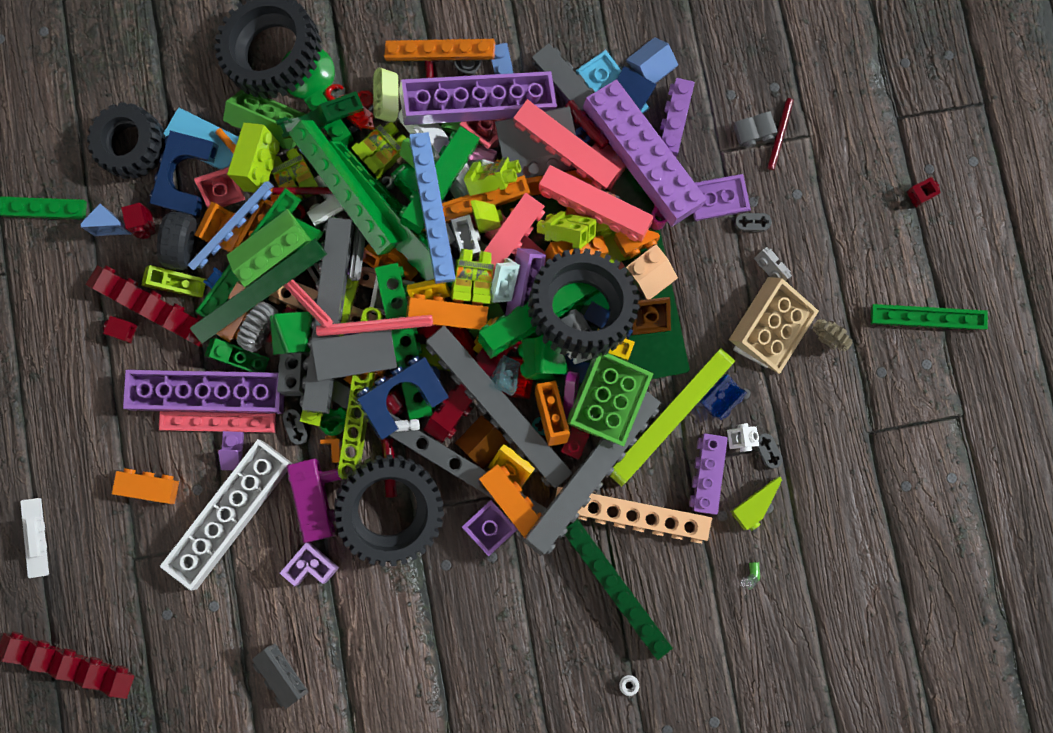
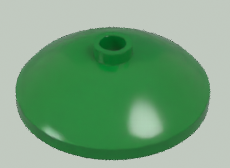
[282,49,335,99]

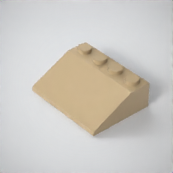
[729,277,818,374]

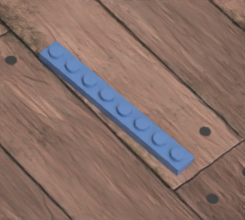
[409,132,456,284]

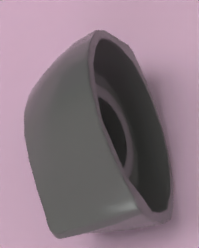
[454,60,482,76]

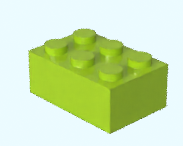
[227,123,280,193]

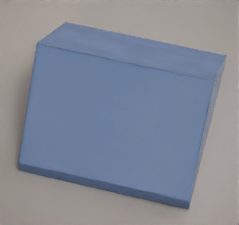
[626,37,678,84]
[81,204,132,236]

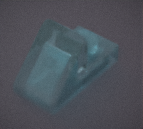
[491,355,520,396]

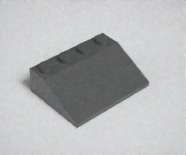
[495,106,576,178]

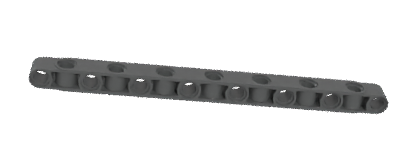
[331,379,547,514]

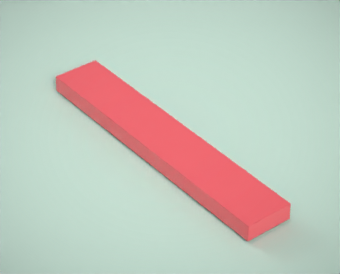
[159,411,276,433]

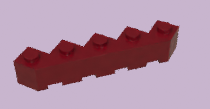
[85,265,204,347]
[424,341,521,443]
[0,632,135,699]

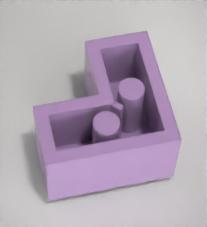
[280,542,339,586]

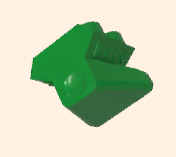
[270,312,313,354]
[518,335,569,380]

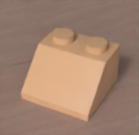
[626,245,678,300]

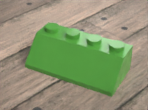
[223,90,306,150]
[226,209,311,287]

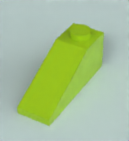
[471,200,503,234]
[141,265,207,298]
[730,477,782,531]

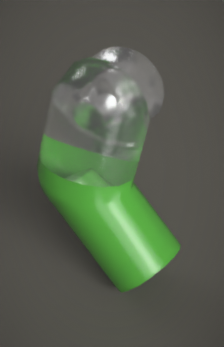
[741,562,760,590]

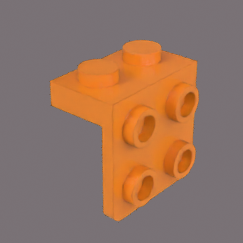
[195,202,249,252]

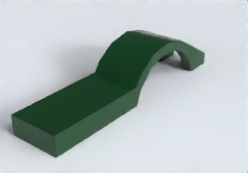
[276,91,364,139]

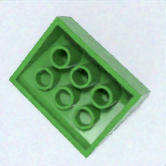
[567,352,653,447]

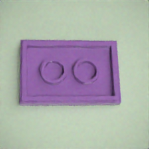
[693,174,751,222]

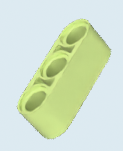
[373,67,399,123]

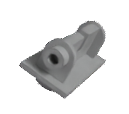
[754,247,792,281]

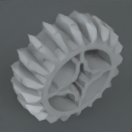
[237,302,278,352]

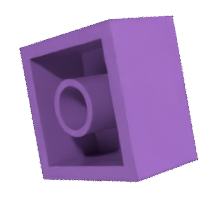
[462,500,518,556]

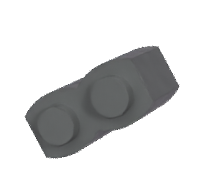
[733,111,778,148]

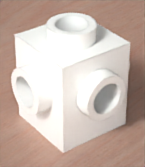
[727,424,759,452]

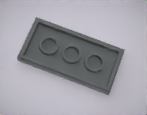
[311,330,397,381]

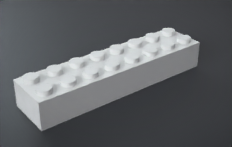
[160,439,293,590]

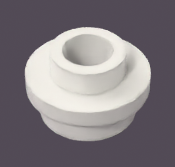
[619,675,639,696]

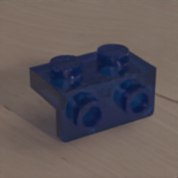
[699,374,747,420]

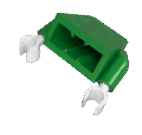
[382,164,418,199]

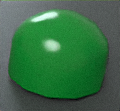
[320,407,347,436]

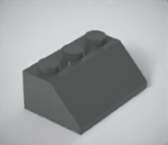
[252,643,309,709]

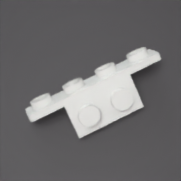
[21,498,49,578]

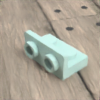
[490,258,520,302]

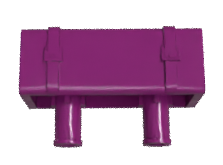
[286,459,342,543]

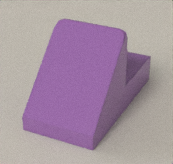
[218,431,244,471]

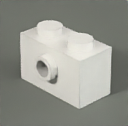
[451,215,481,259]

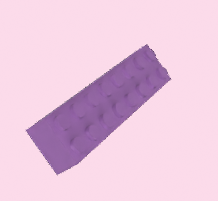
[399,71,557,125]
[583,79,707,227]
[123,370,284,414]

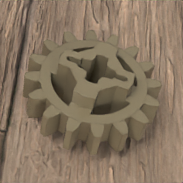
[812,319,853,352]

